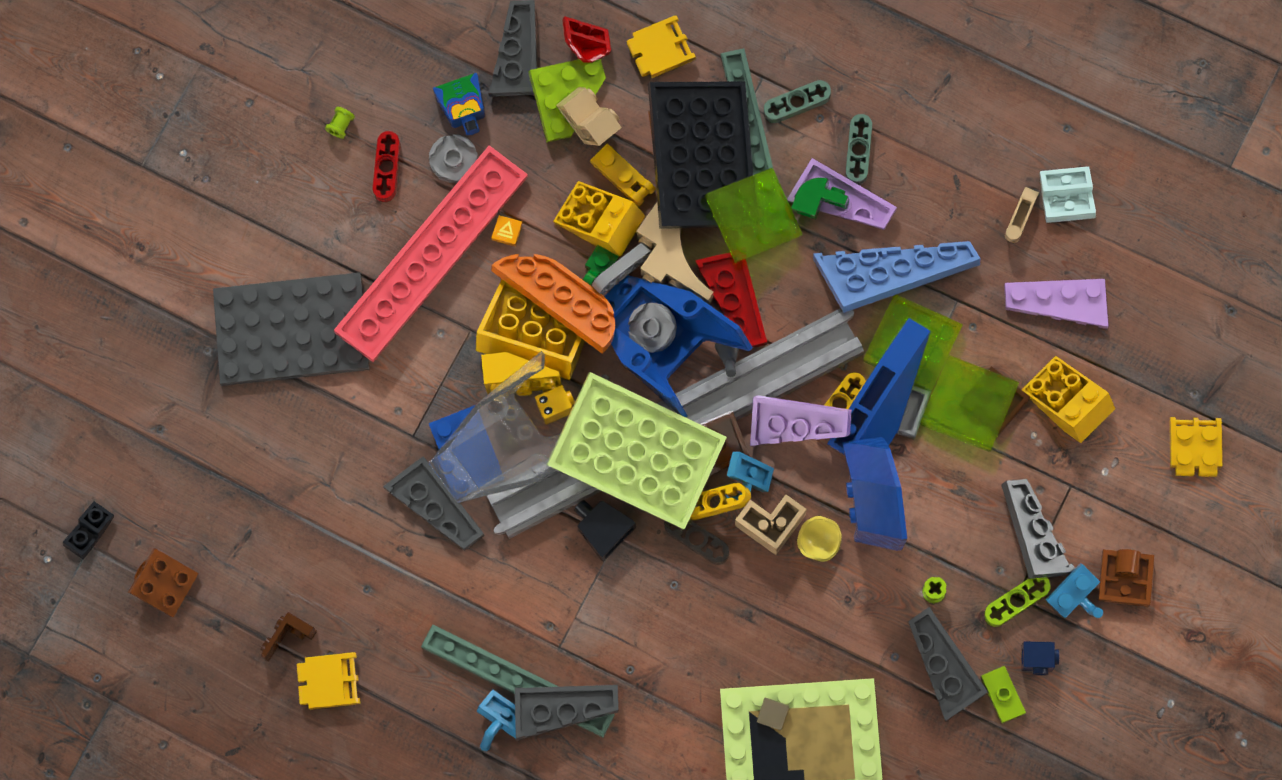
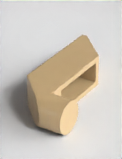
[1005,187,1039,243]

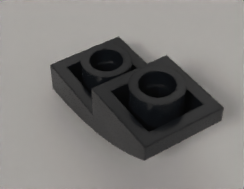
[63,501,114,559]

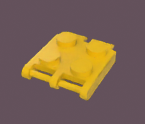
[626,15,696,78]
[1169,417,1222,477]
[297,652,360,710]

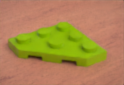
[528,59,606,142]

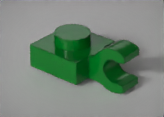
[583,245,619,286]

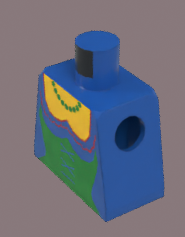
[433,73,485,135]

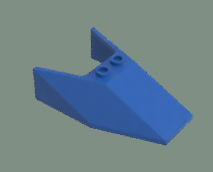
[604,275,753,417]
[842,437,907,551]

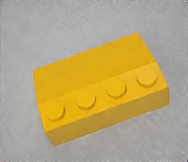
[475,279,585,380]

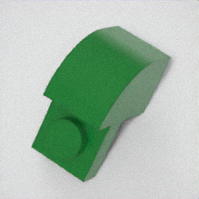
[791,178,849,220]

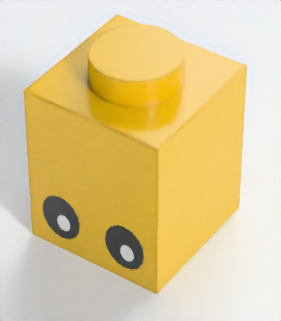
[535,385,575,425]

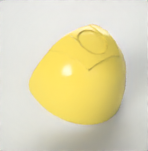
[797,516,841,562]

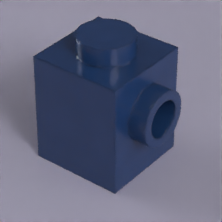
[1021,641,1059,676]

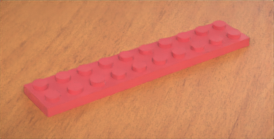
[334,145,528,362]

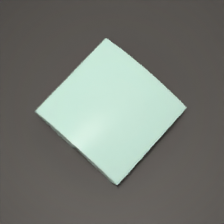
[1040,167,1096,223]

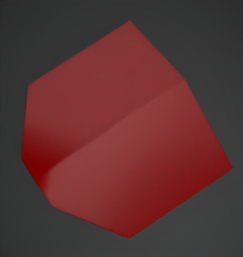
[562,16,611,63]

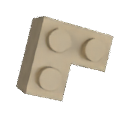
[556,87,622,146]
[735,495,807,555]

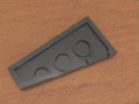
[488,0,537,97]
[908,607,989,721]

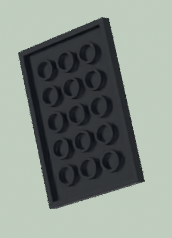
[648,81,758,229]

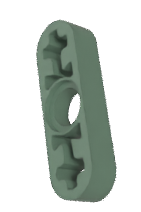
[764,80,831,123]
[845,114,872,185]

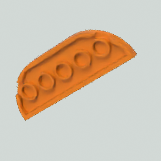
[491,254,615,354]

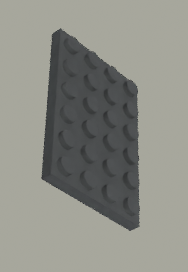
[213,272,370,386]

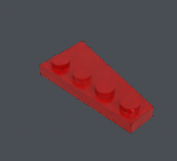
[695,249,767,348]

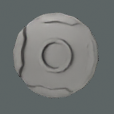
[429,134,478,183]
[628,303,677,353]

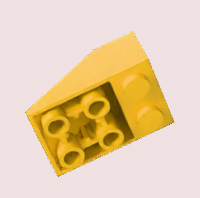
[553,181,645,257]
[481,352,562,399]
[1021,356,1116,443]

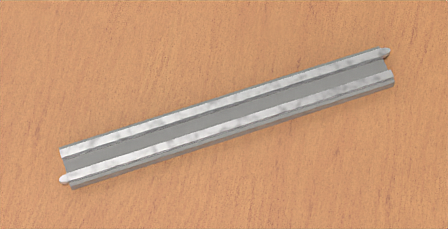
[485,309,864,539]

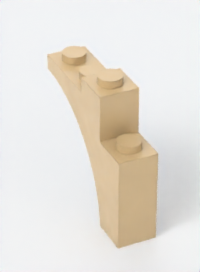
[636,203,714,305]

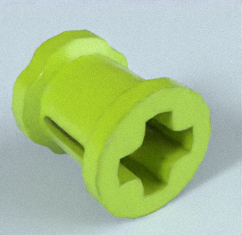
[325,107,355,139]
[922,577,946,604]

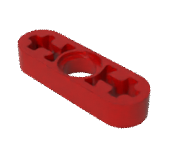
[373,131,400,202]

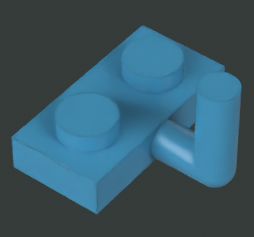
[726,452,774,500]
[1045,563,1103,618]
[477,689,516,751]

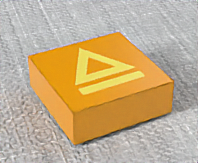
[491,215,523,247]

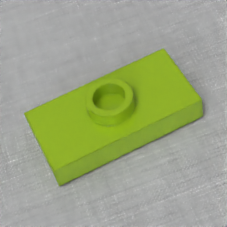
[981,666,1026,724]

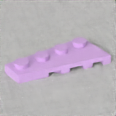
[787,158,897,230]
[1004,279,1108,329]
[750,395,852,446]

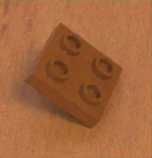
[128,548,199,617]
[1098,549,1154,607]

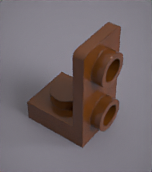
[261,612,317,661]

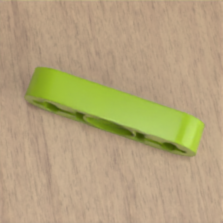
[984,577,1050,627]

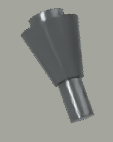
[715,343,739,377]

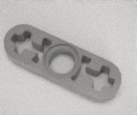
[592,243,652,294]

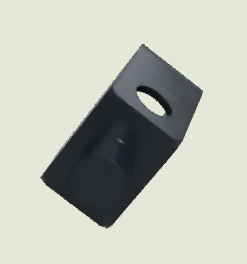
[574,500,636,562]

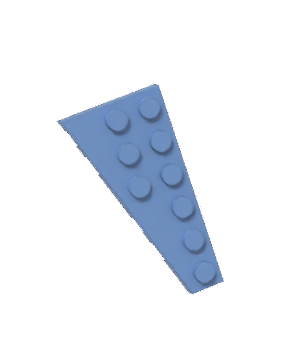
[813,241,981,313]

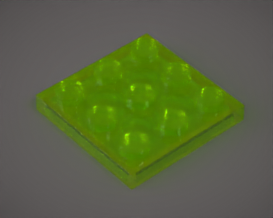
[705,167,803,263]
[863,294,963,392]
[920,355,1019,453]

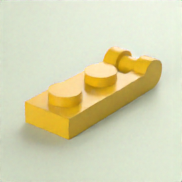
[590,143,656,207]

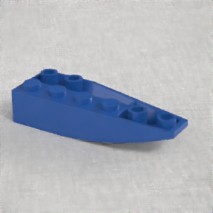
[827,318,931,456]

